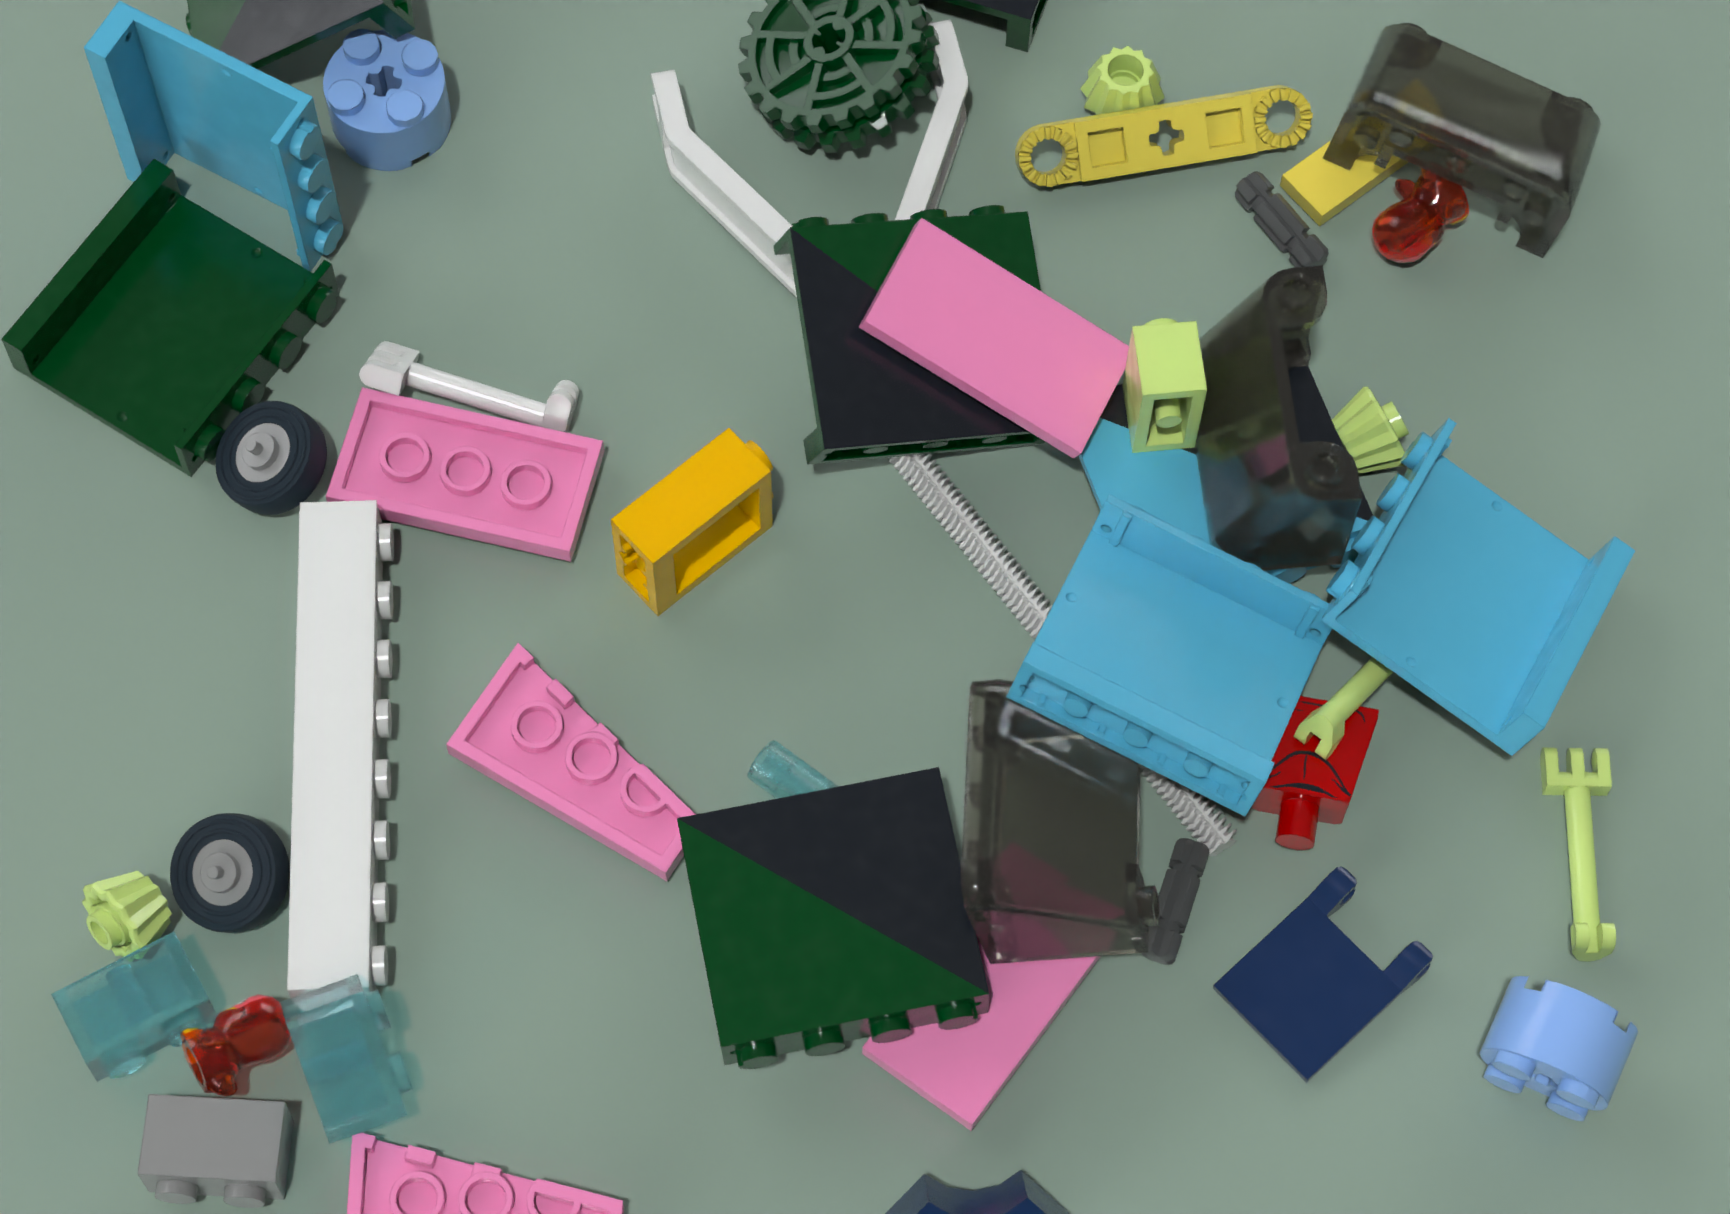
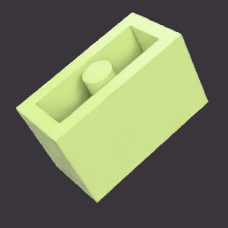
[1122,318,1207,453]

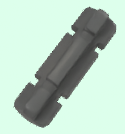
[1235,171,1329,275]
[1141,838,1210,965]

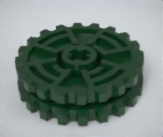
[738,0,940,153]

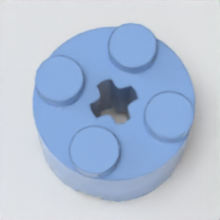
[323,29,451,171]
[1480,976,1638,1121]

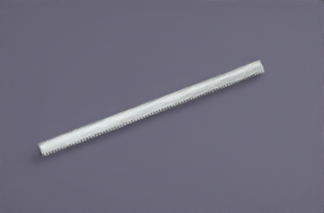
[888,454,1237,857]

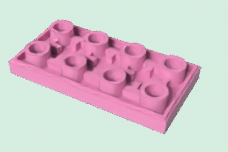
[859,218,1129,459]
[862,844,1126,1131]

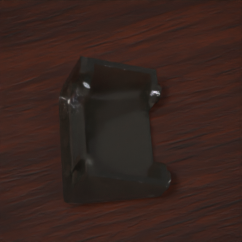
[1323,23,1601,258]
[1195,265,1362,571]
[961,679,1160,964]

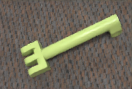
[1293,657,1393,760]
[1540,747,1616,962]

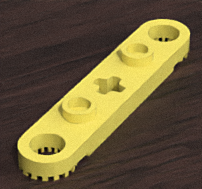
[1015,85,1313,187]

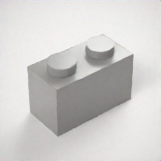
[137,1094,294,1208]

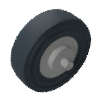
[216,401,327,515]
[170,813,290,933]

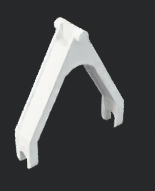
[650,19,968,298]

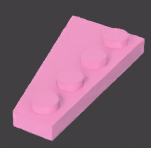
[446,643,696,881]
[347,1130,624,1214]

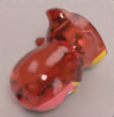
[1372,164,1469,263]
[180,994,293,1096]

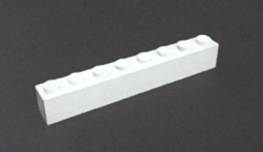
[287,500,394,1011]

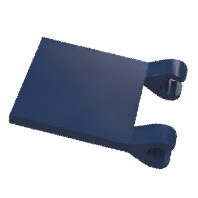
[1213,866,1433,1083]

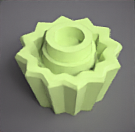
[1080,46,1165,115]
[1332,387,1409,474]
[82,871,172,964]

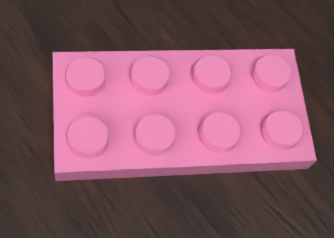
[326,387,604,562]

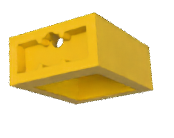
[611,428,774,616]

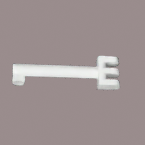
[359,341,579,433]

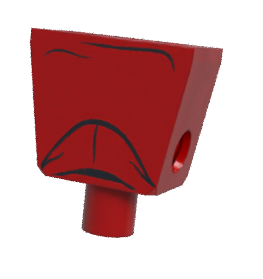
[1252,696,1379,850]

